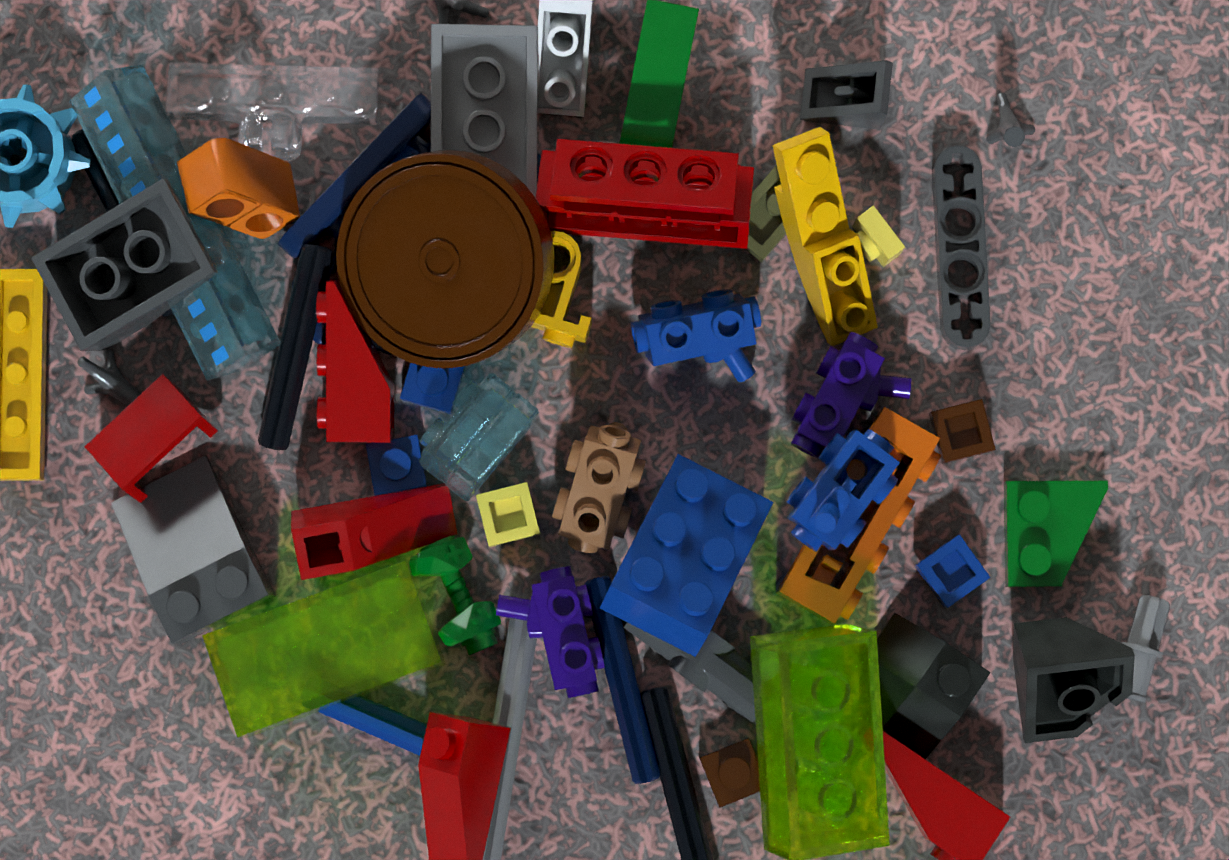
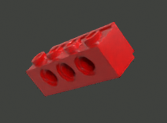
[536,139,754,249]

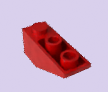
[316,279,395,443]
[291,482,457,580]

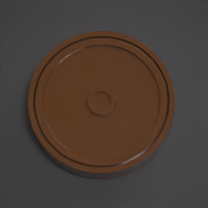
[336,150,554,368]

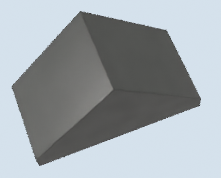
[800,60,893,130]

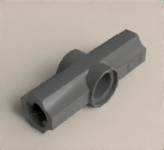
[623,623,779,722]

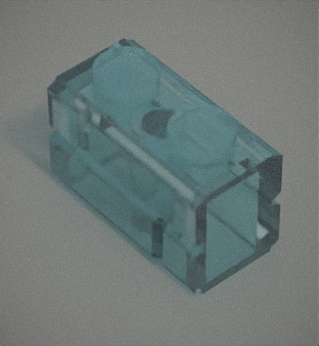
[419,373,539,501]

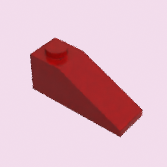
[418,712,511,860]
[864,725,1011,860]

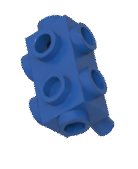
[631,289,761,382]
[786,429,900,552]

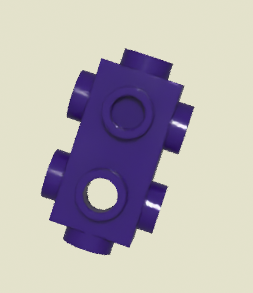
[791,332,911,458]
[496,566,605,698]

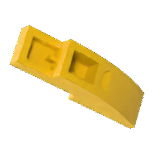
[772,127,878,346]

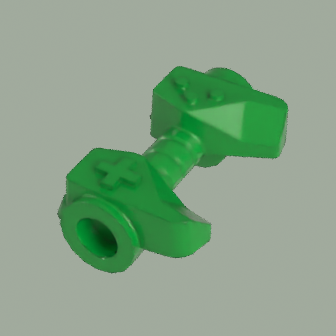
[409,535,501,656]

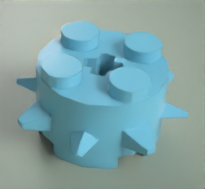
[0,85,91,228]

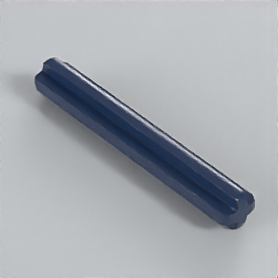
[584,576,660,784]

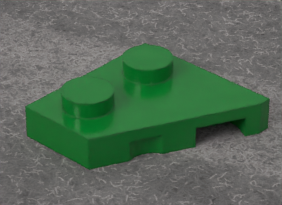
[1004,481,1108,587]

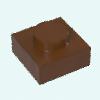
[929,399,996,464]
[699,738,769,808]

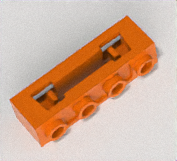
[776,407,941,625]

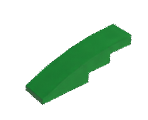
[619,0,699,148]

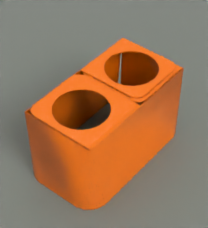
[177,138,300,239]

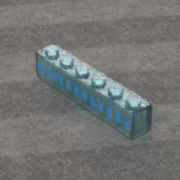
[69,65,281,381]

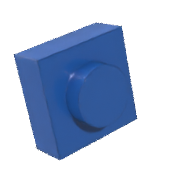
[400,363,466,414]
[366,435,427,496]
[914,534,991,609]

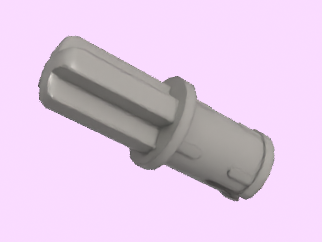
[1121,595,1170,703]

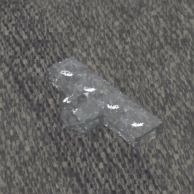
[165,63,380,163]

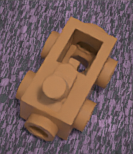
[552,422,646,553]

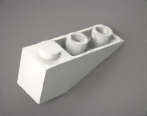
[537,0,594,117]

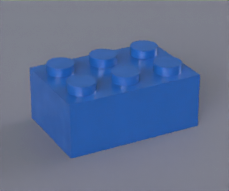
[600,454,773,657]

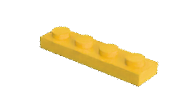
[0,269,48,481]

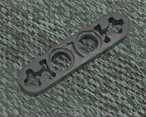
[932,145,990,350]

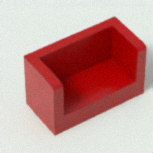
[84,374,218,503]

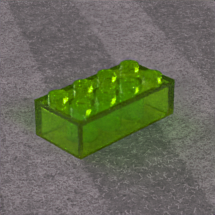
[202,561,446,738]
[750,624,890,860]

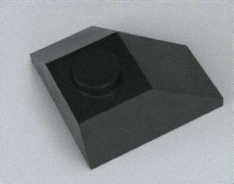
[865,613,991,759]
[1013,617,1135,743]

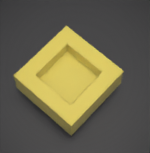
[852,205,905,267]
[476,482,541,547]

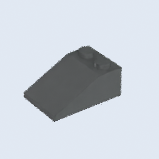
[31,178,218,351]
[111,455,276,644]

